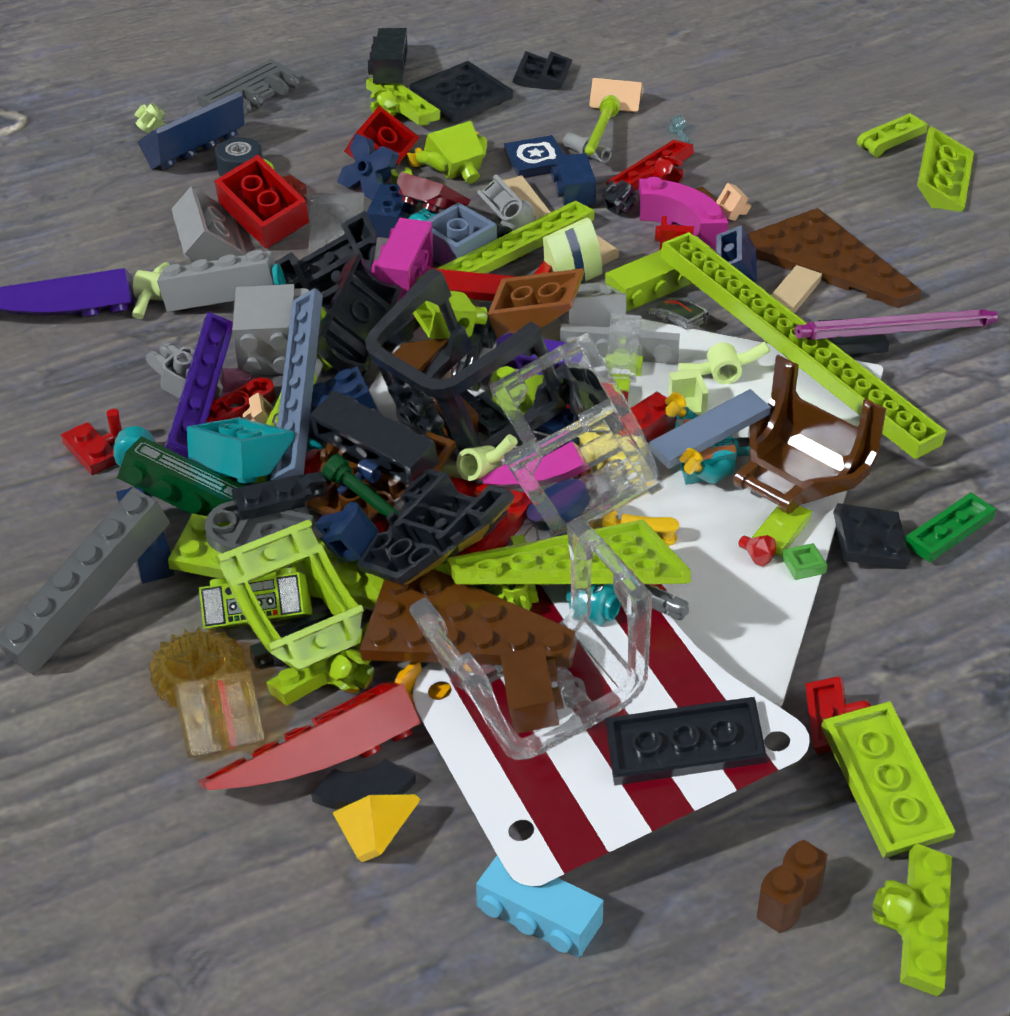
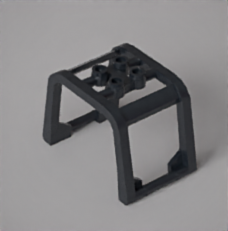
[365,269,567,462]

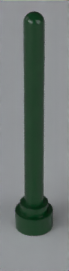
[321,454,447,564]

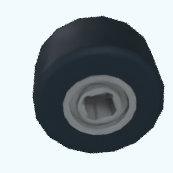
[215,137,263,176]

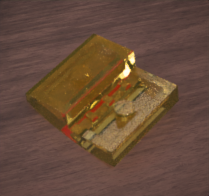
[174,670,265,758]

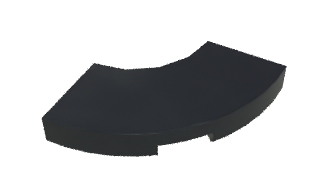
[312,759,416,810]

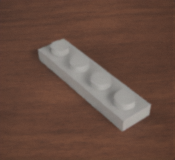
[560,323,680,364]

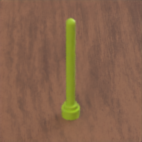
[585,95,621,156]

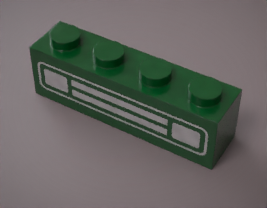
[117,436,244,516]

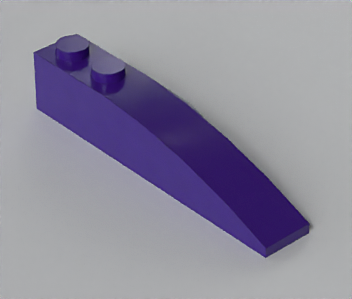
[0,268,134,317]

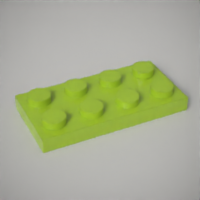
[821,701,956,859]

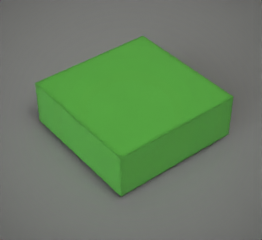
[782,543,827,580]

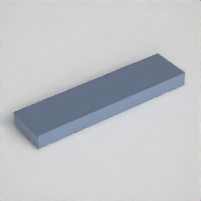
[649,389,771,469]

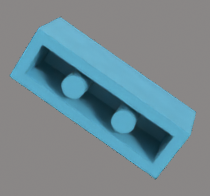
[476,855,604,958]

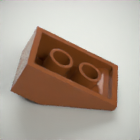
[487,268,584,339]

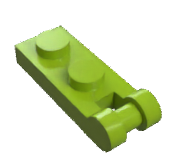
[857,113,928,158]

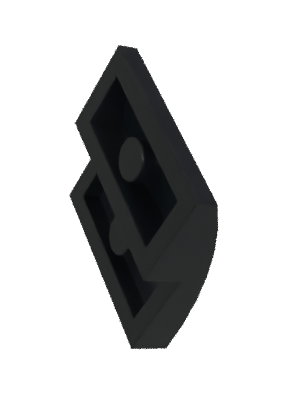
[512,51,573,89]

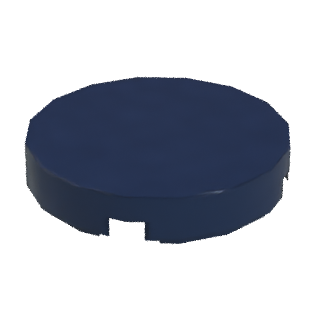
[527,479,590,531]

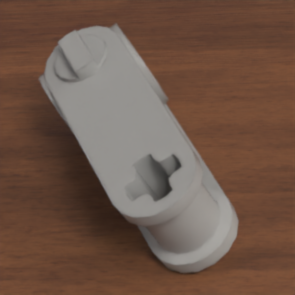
[477,174,536,231]

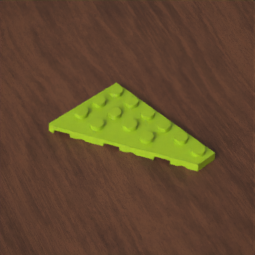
[446,520,691,585]

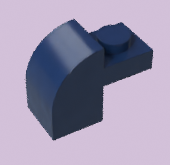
[315,502,378,563]

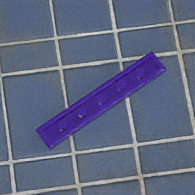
[165,312,233,459]

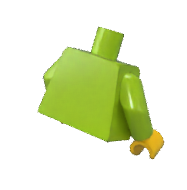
[407,121,487,184]

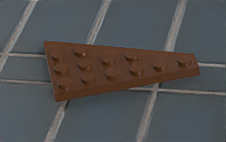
[359,569,577,668]

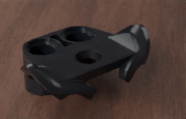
[543,360,629,424]

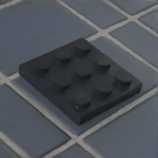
[410,61,513,123]

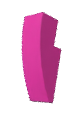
[481,441,590,489]

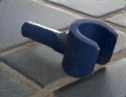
[337,459,382,496]

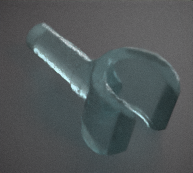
[668,115,689,143]

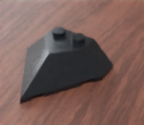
[275,210,378,312]

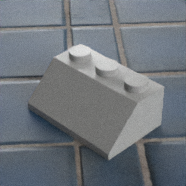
[171,186,247,262]

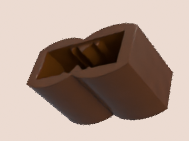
[757,840,828,933]

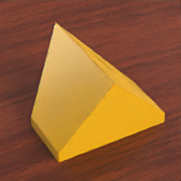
[333,794,421,863]

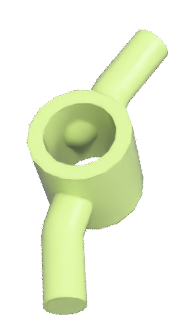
[132,262,170,319]
[678,341,771,384]
[439,434,518,481]

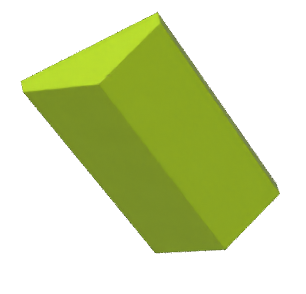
[917,126,974,212]

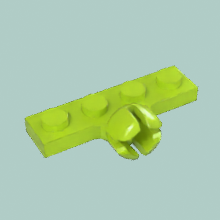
[366,78,440,126]
[266,622,374,706]
[872,843,952,997]

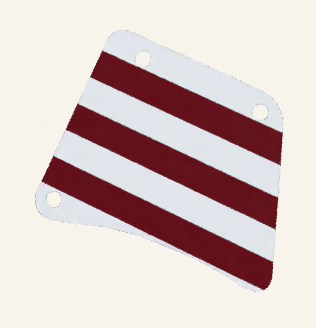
[413,528,809,886]

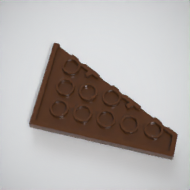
[747,208,921,308]

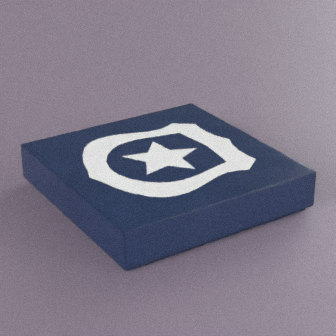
[504,135,564,177]

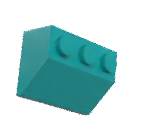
[187,417,295,483]

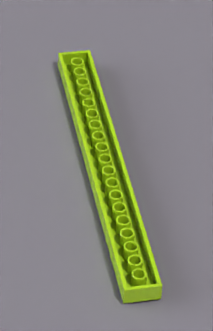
[660,232,947,460]

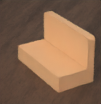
[589,78,644,113]

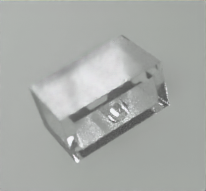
[605,313,643,383]

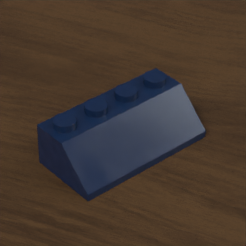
[137,91,245,170]

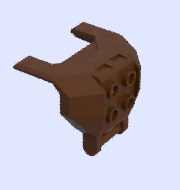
[733,355,886,514]

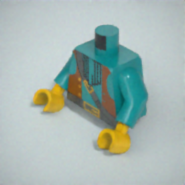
[665,392,749,485]

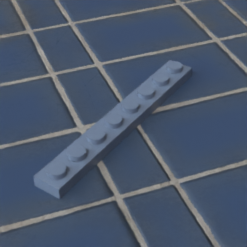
[271,288,323,480]

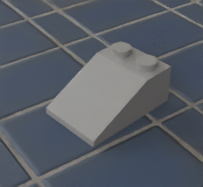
[559,282,627,329]

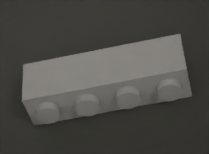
[157,250,275,312]

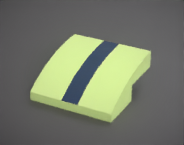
[543,218,603,284]

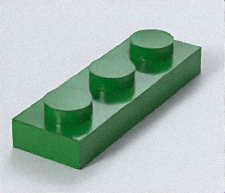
[905,492,996,563]

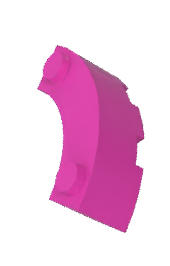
[638,177,728,250]

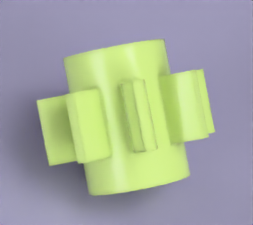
[134,103,167,134]

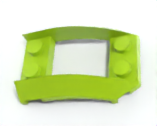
[215,519,364,671]

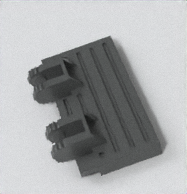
[197,59,304,115]

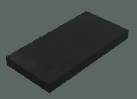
[605,696,767,786]

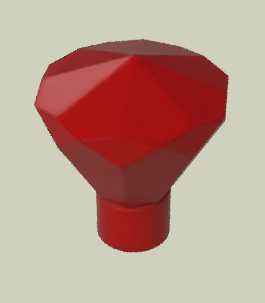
[738,535,776,567]

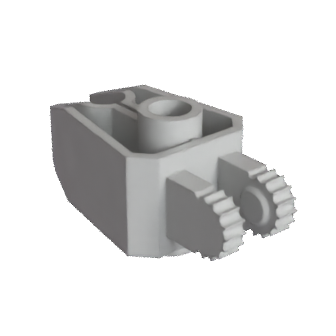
[145,341,222,400]

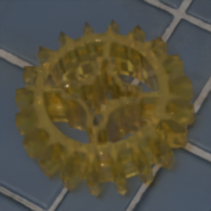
[149,626,246,713]

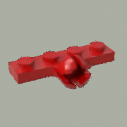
[606,140,694,191]

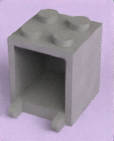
[232,284,309,377]

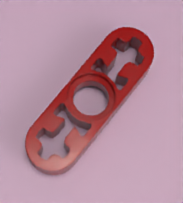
[206,378,275,423]

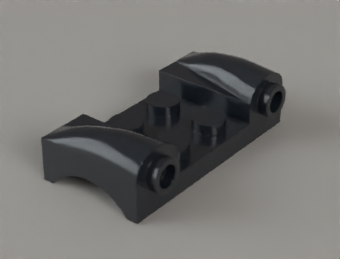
[317,253,403,377]

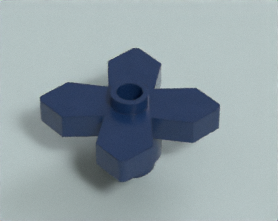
[337,134,399,200]

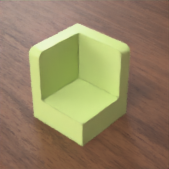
[668,369,709,416]

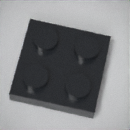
[833,503,911,569]

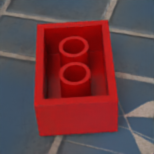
[214,155,309,249]

